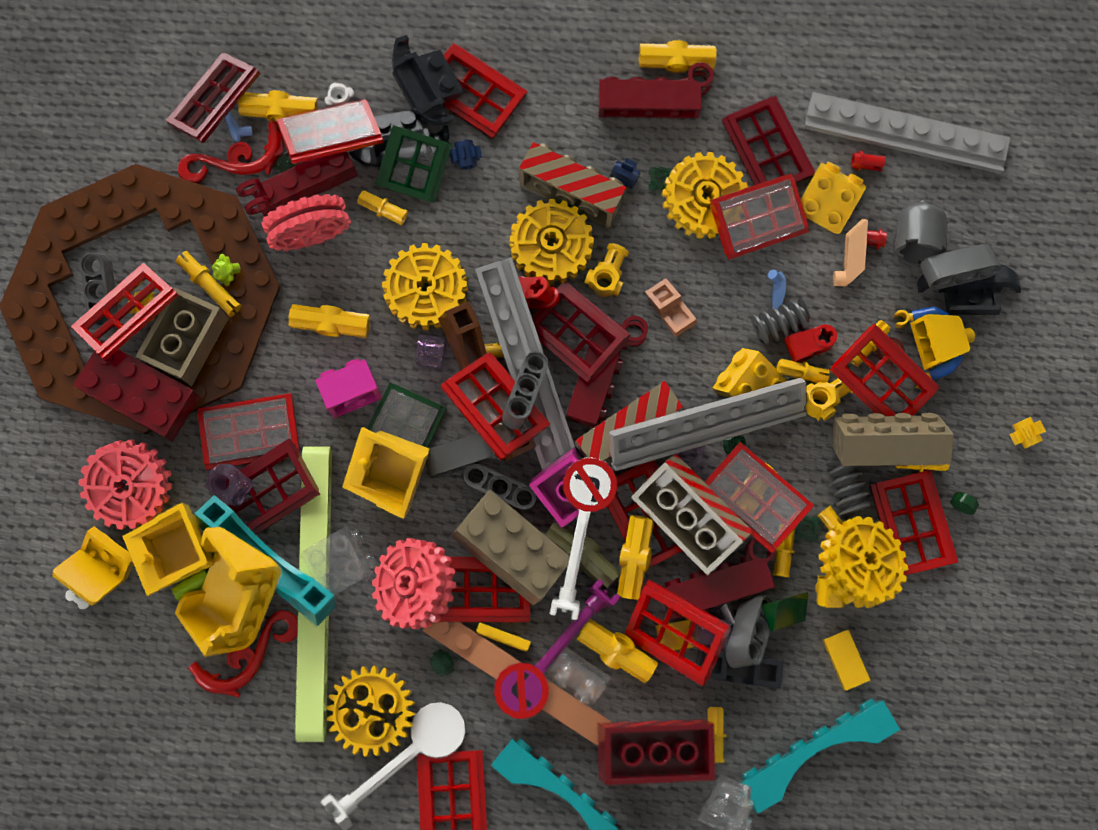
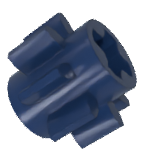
[449,139,482,170]
[609,158,641,189]

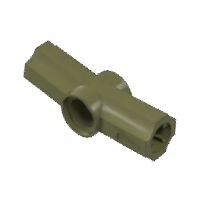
[545,521,620,589]

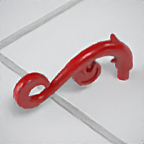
[178,121,283,184]
[188,610,298,698]

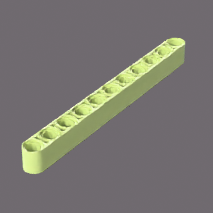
[295,446,332,742]

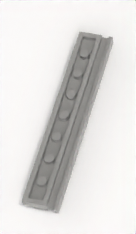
[804,92,1010,174]
[475,257,576,470]
[608,378,806,471]

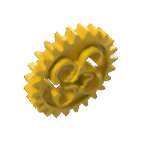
[326,666,416,757]

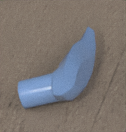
[225,111,253,142]
[768,270,786,310]

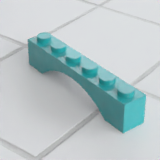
[195,495,336,627]
[738,698,900,814]
[491,738,628,830]

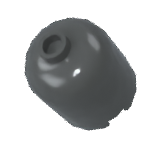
[893,200,948,266]

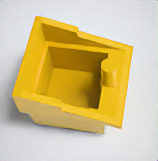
[342,427,430,519]
[122,503,214,596]

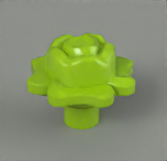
[211,254,241,286]

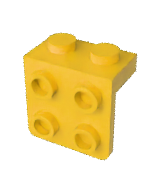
[797,162,866,234]
[712,348,788,398]
[52,526,134,605]

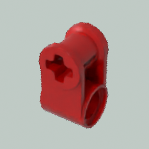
[518,276,560,309]
[784,324,837,363]

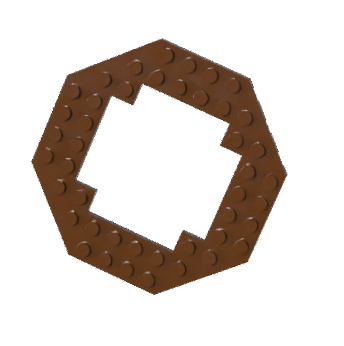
[0,164,281,434]

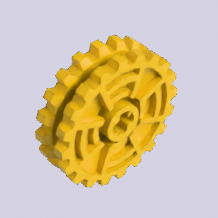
[662,152,748,239]
[510,199,594,286]
[382,243,468,331]
[819,516,908,608]

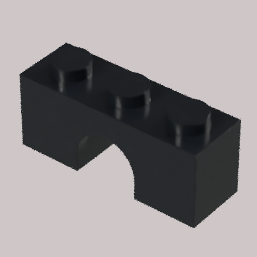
[696,649,784,689]

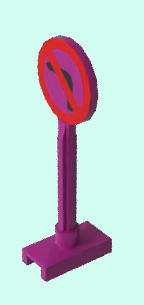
[494,579,620,719]

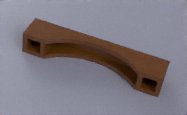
[438,302,537,462]

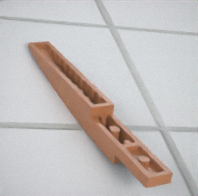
[423,622,611,746]

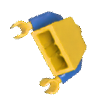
[894,306,975,389]

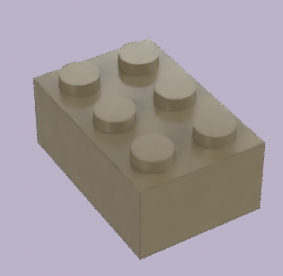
[135,287,229,387]

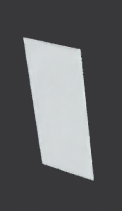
[720,604,735,626]

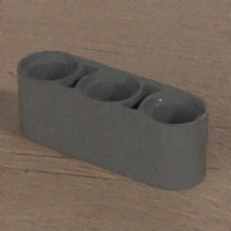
[920,244,1001,290]
[80,253,118,329]
[502,351,548,429]
[426,433,498,478]
[464,464,536,513]
[725,595,773,668]

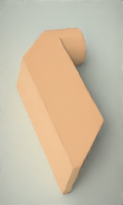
[833,219,868,287]

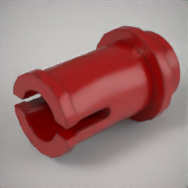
[851,151,885,172]
[866,229,887,249]

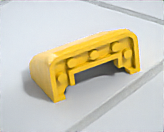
[175,527,282,657]

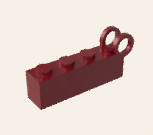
[598,62,714,118]
[236,151,358,217]
[566,316,648,428]
[664,539,776,621]

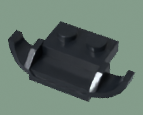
[392,35,464,125]
[349,110,450,170]
[917,264,1021,315]

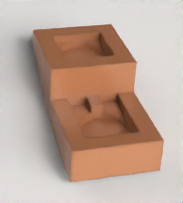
[645,278,697,337]

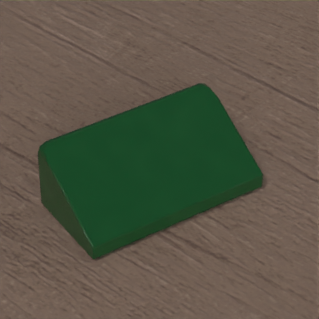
[762,592,808,632]

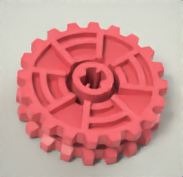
[261,194,351,251]
[79,439,173,530]
[372,538,456,629]

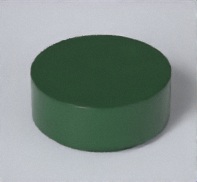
[950,492,979,515]

